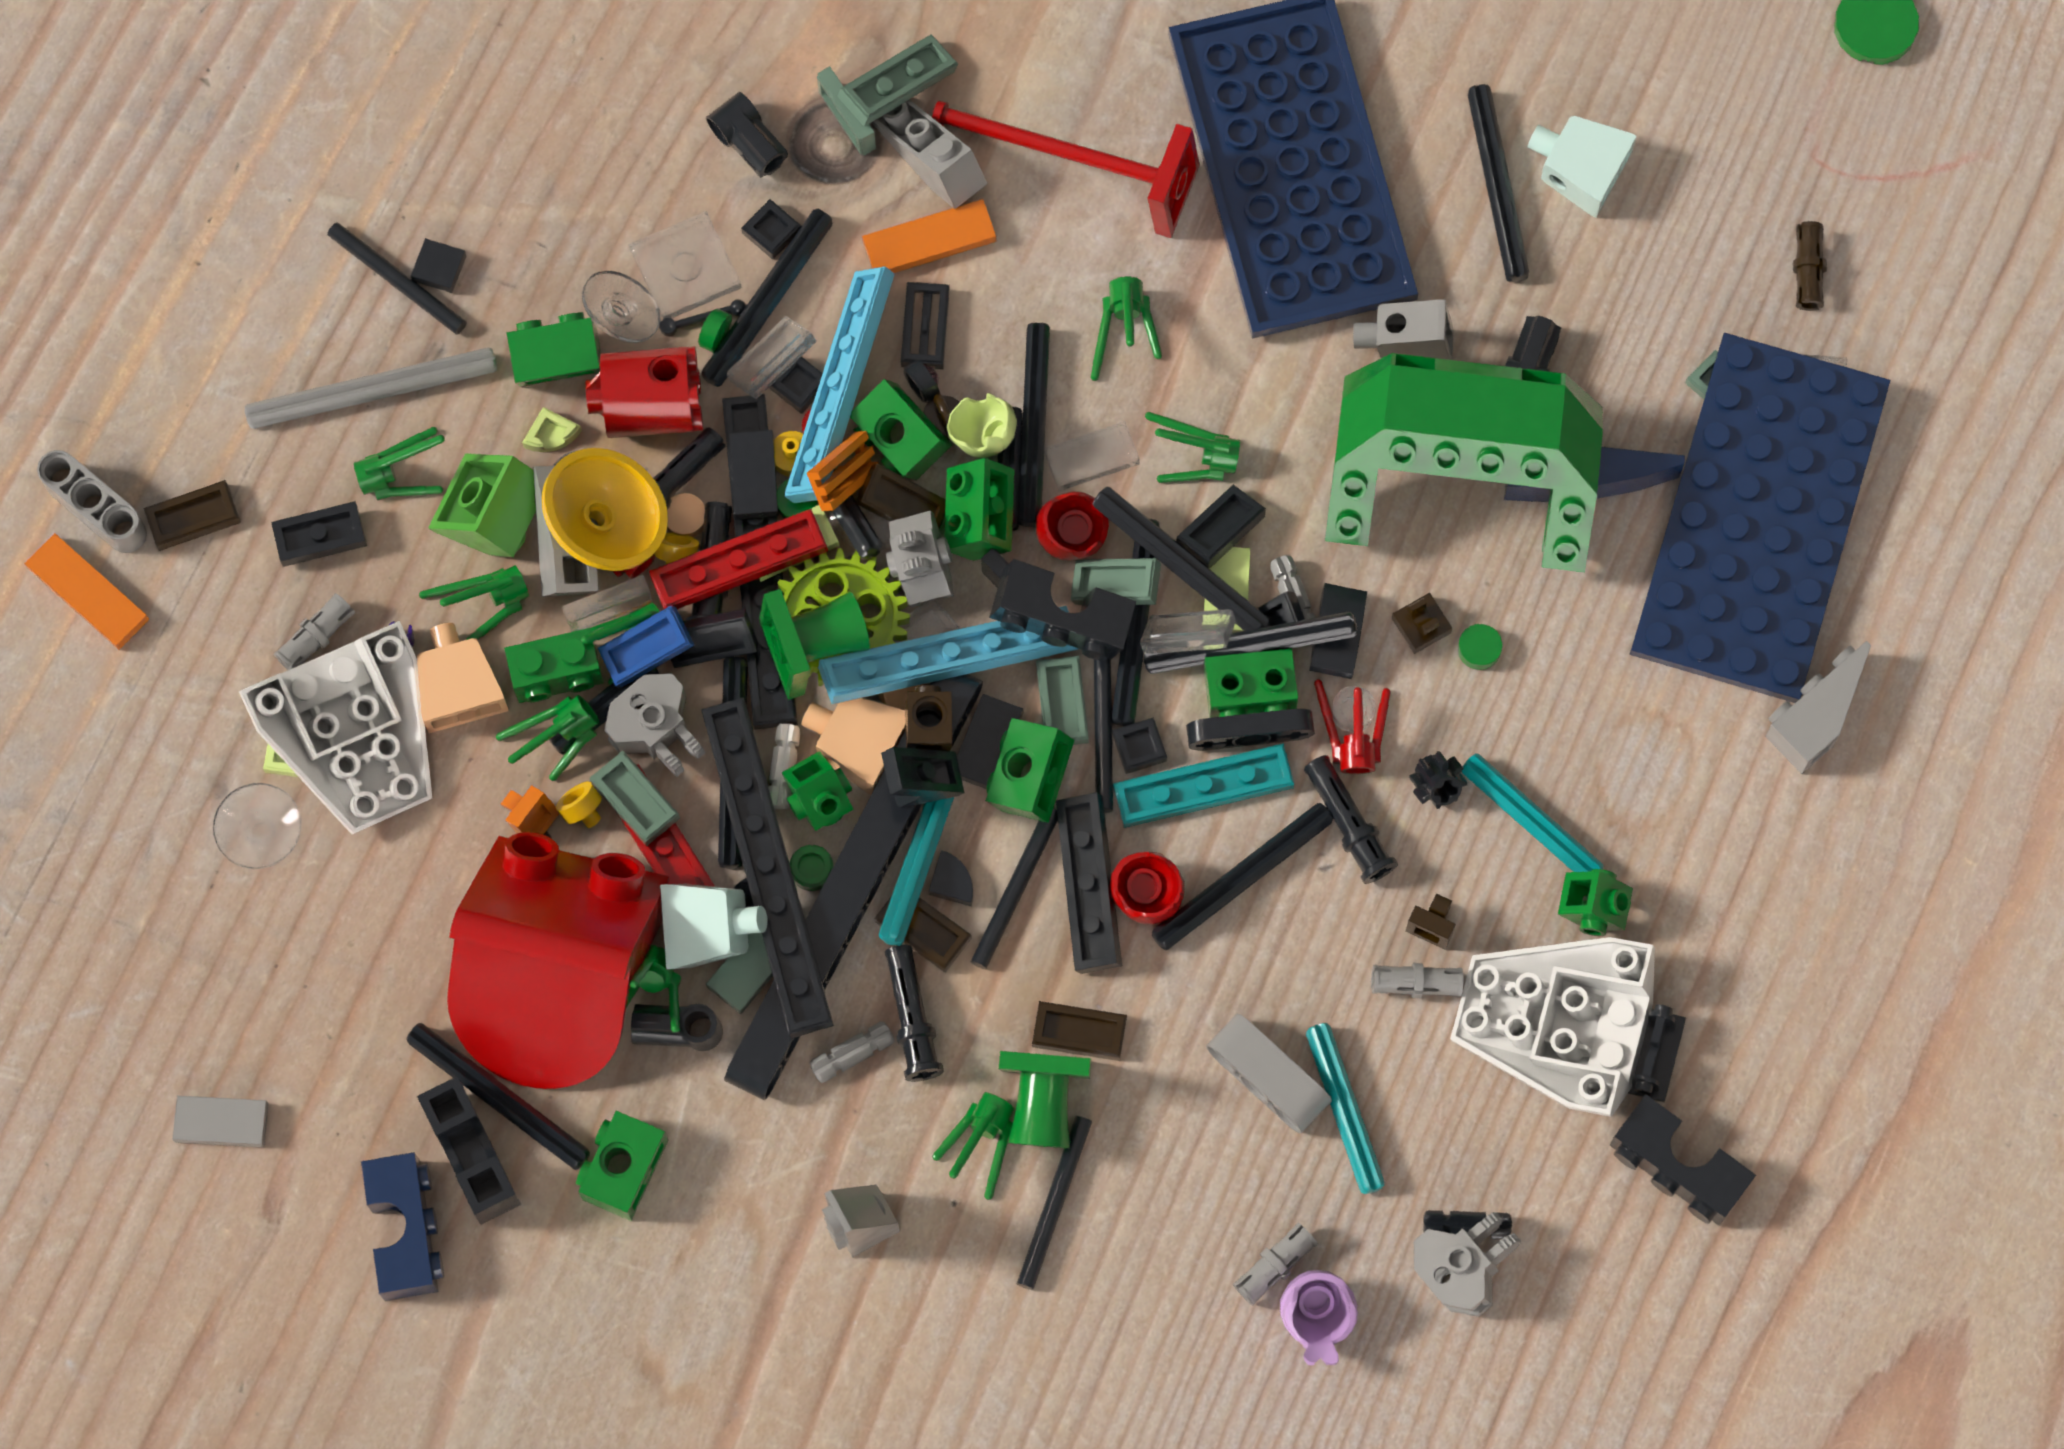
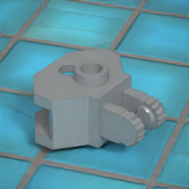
[886,511,954,607]
[605,673,706,777]
[1414,1212,1521,1317]

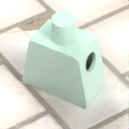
[1527,116,1637,218]
[660,884,767,969]

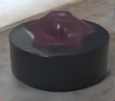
[903,359,940,403]

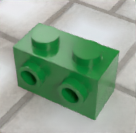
[506,312,601,387]
[944,458,1014,561]
[504,628,604,703]
[1204,648,1298,718]

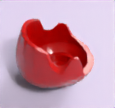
[1036,491,1109,561]
[1110,852,1185,925]

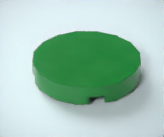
[1834,0,1919,65]

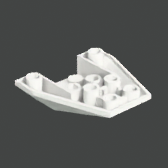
[239,621,432,834]
[1450,937,1655,1117]

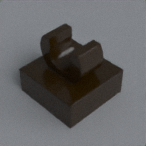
[1392,592,1452,654]
[1405,893,1456,950]

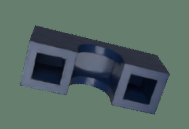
[361,1152,444,1301]

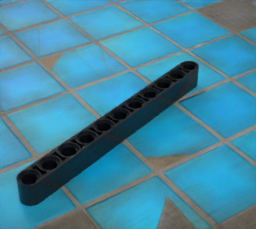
[724,674,983,1101]

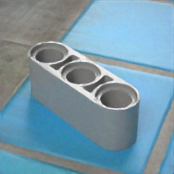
[37,450,147,553]
[1206,1013,1332,1134]

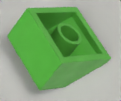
[428,453,536,557]

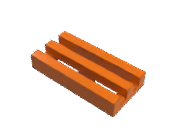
[807,431,879,511]

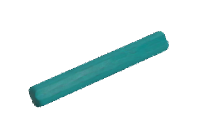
[1462,753,1604,872]
[879,797,954,946]
[1306,1023,1385,1194]

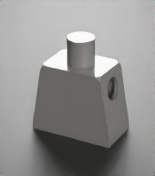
[1353,299,1454,360]

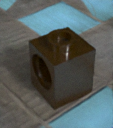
[905,685,952,751]

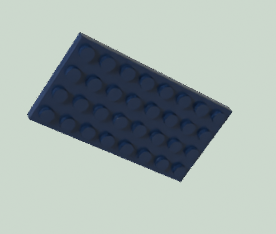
[1168,0,1418,339]
[1629,332,1891,703]

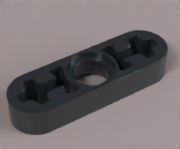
[1186,709,1315,751]

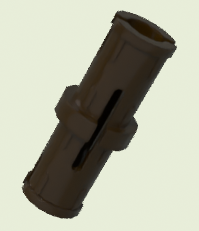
[1793,221,1827,311]

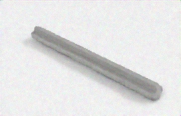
[245,348,497,429]

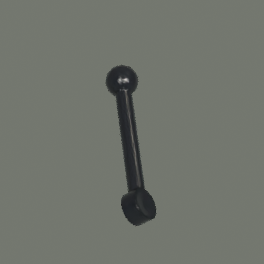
[659,299,746,337]

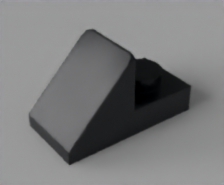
[881,747,965,807]

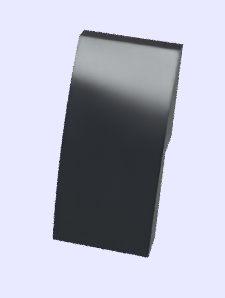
[1309,583,1367,680]

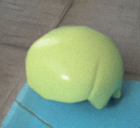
[946,393,1017,458]

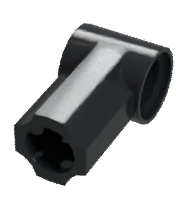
[706,92,788,178]
[1505,315,1562,372]
[631,1003,723,1051]

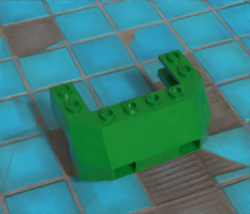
[1325,353,1603,573]

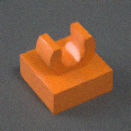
[501,785,559,835]

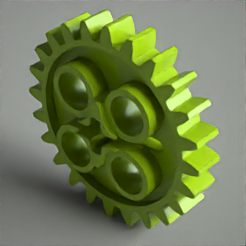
[778,548,910,687]

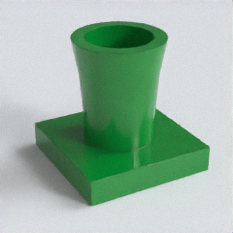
[759,589,870,700]
[999,1051,1092,1149]

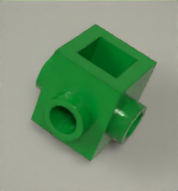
[781,751,854,831]
[1558,869,1633,937]

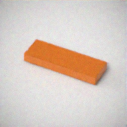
[862,199,996,273]
[24,533,149,650]

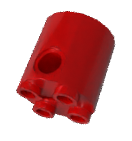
[585,346,703,438]

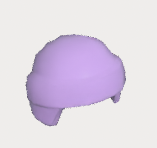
[1280,1270,1358,1365]

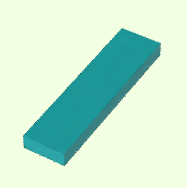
[1113,743,1294,828]

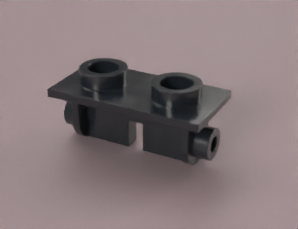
[1628,1004,1686,1103]

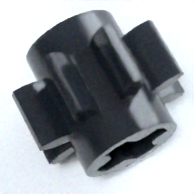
[1409,751,1468,809]

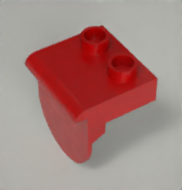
[447,832,669,1089]

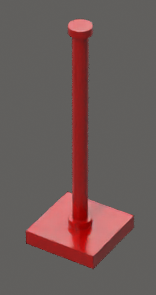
[932,101,1200,238]

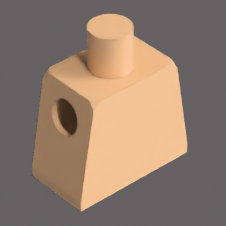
[417,623,509,733]
[801,698,905,795]

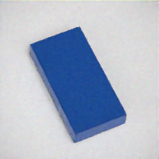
[597,606,694,688]

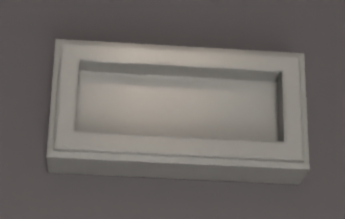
[172,1096,268,1147]

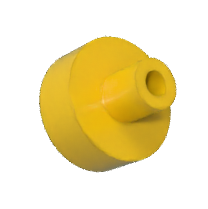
[774,431,803,477]
[654,533,699,565]
[556,781,602,828]

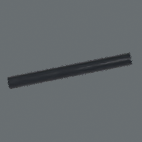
[327,222,467,335]
[1094,658,1113,813]
[970,808,1058,970]
[1017,1116,1092,1290]

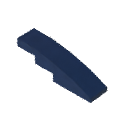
[1504,447,1685,502]

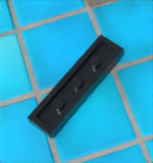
[1056,792,1122,974]

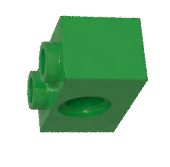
[850,379,953,481]
[985,718,1075,823]
[576,1110,669,1221]

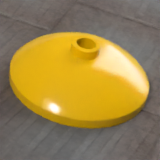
[542,448,668,571]

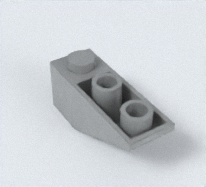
[871,100,987,209]
[533,466,598,597]
[1765,641,1871,774]
[822,1184,900,1258]

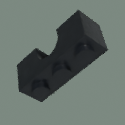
[989,559,1136,661]
[417,1076,521,1225]
[1610,1094,1756,1226]

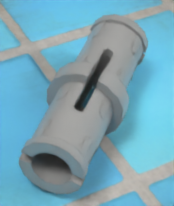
[273,593,355,670]
[1371,963,1463,999]
[1233,1223,1318,1306]

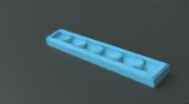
[784,266,895,503]
[818,606,1078,704]

